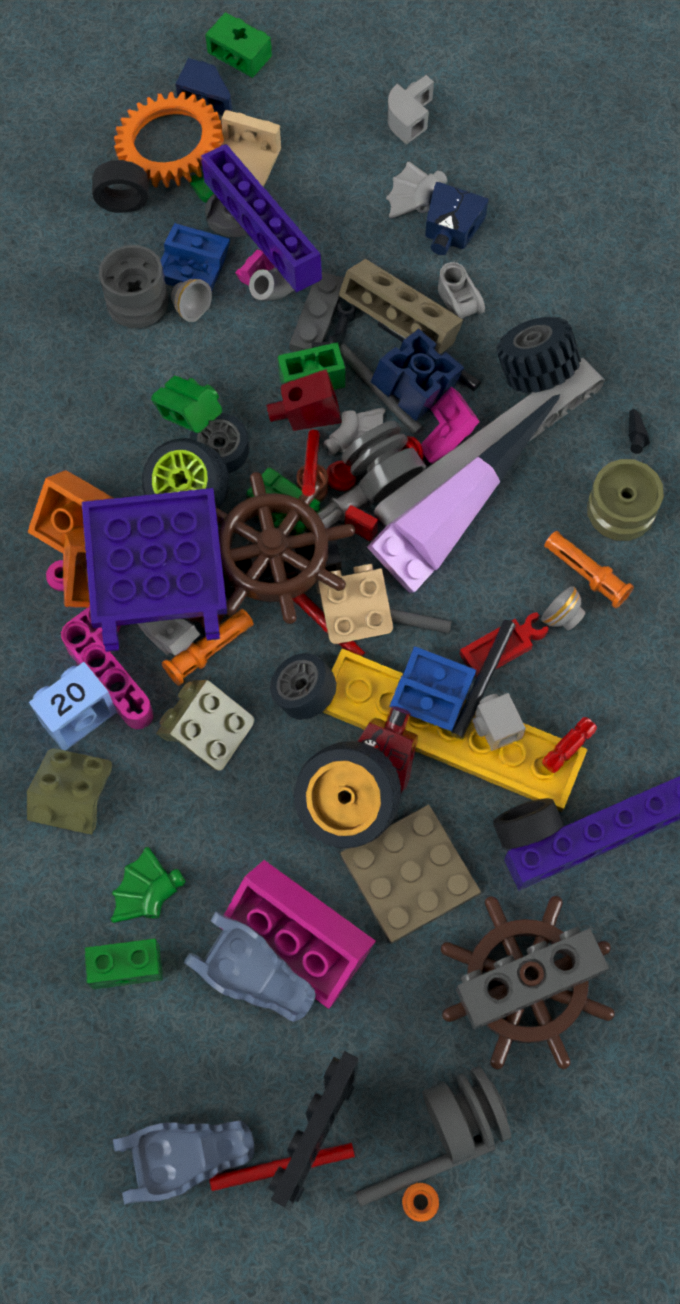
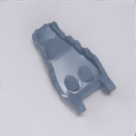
[184,911,316,1022]
[113,1121,254,1205]

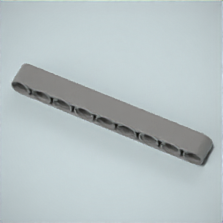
[374,358,605,527]

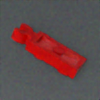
[459,612,549,679]

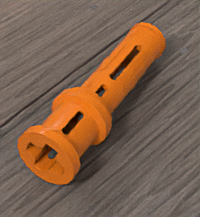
[544,531,634,609]
[162,608,254,686]

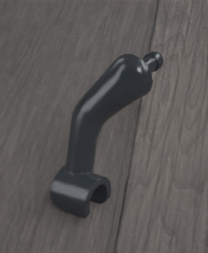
[312,303,355,348]

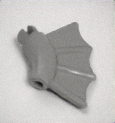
[386,162,447,219]
[323,408,385,455]

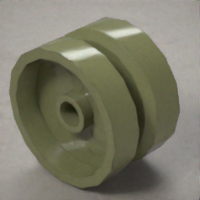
[587,459,664,541]

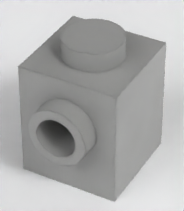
[473,693,526,751]

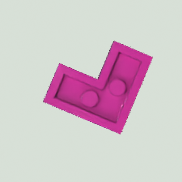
[421,387,480,464]

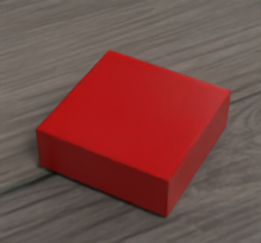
[345,505,378,541]

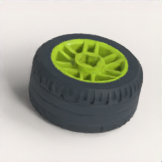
[142,438,229,509]

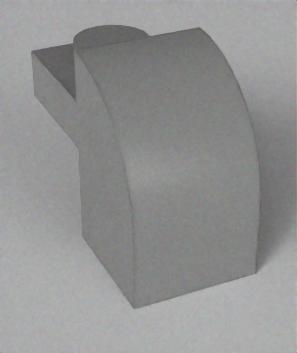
[387,75,434,145]
[137,619,200,656]

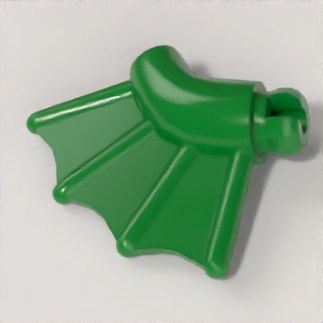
[111,847,186,923]

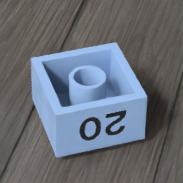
[29,662,117,751]

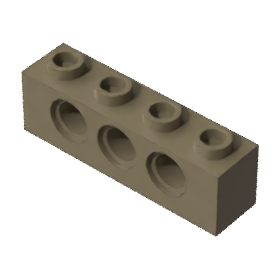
[339,259,463,354]

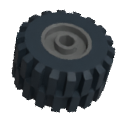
[496,316,581,393]

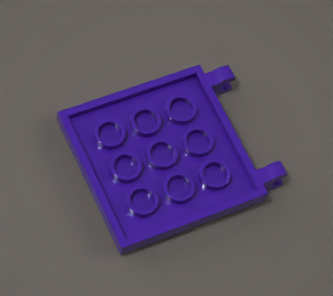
[82,488,227,652]

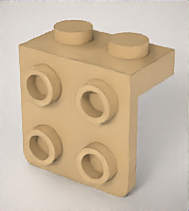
[221,110,281,187]
[316,564,393,644]

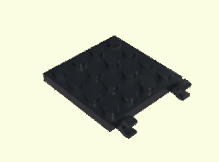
[268,1051,359,1211]

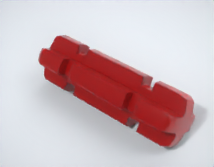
[542,717,597,773]

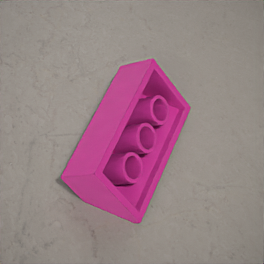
[219,860,376,1009]

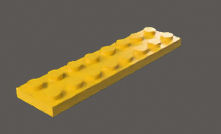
[323,649,588,812]

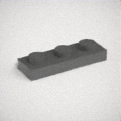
[289,272,344,351]

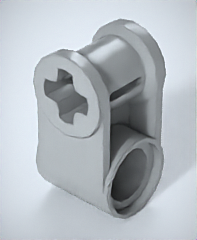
[437,262,485,319]

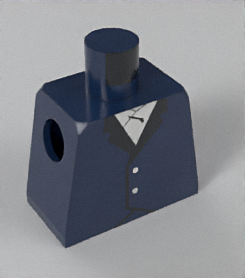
[425,181,489,255]

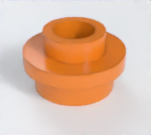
[402,1183,439,1222]

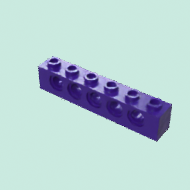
[201,144,322,293]
[504,776,680,891]

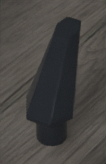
[628,409,650,454]

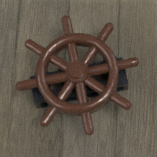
[215,472,355,624]

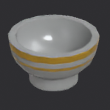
[171,279,212,322]
[541,586,585,630]

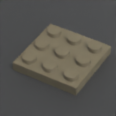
[340,805,481,944]

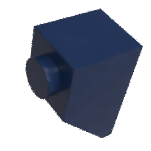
[176,58,232,115]

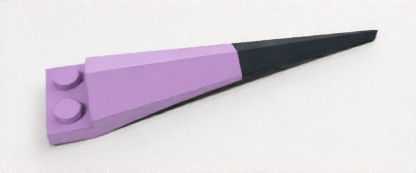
[367,394,560,593]

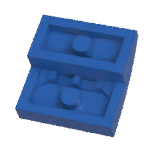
[160,223,230,291]
[389,646,477,732]

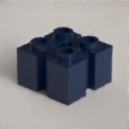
[371,328,464,421]

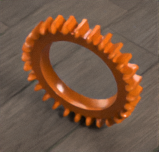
[114,92,224,188]

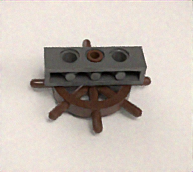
[441,896,615,1070]

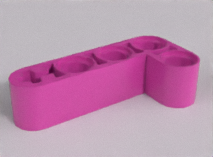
[61,606,153,729]

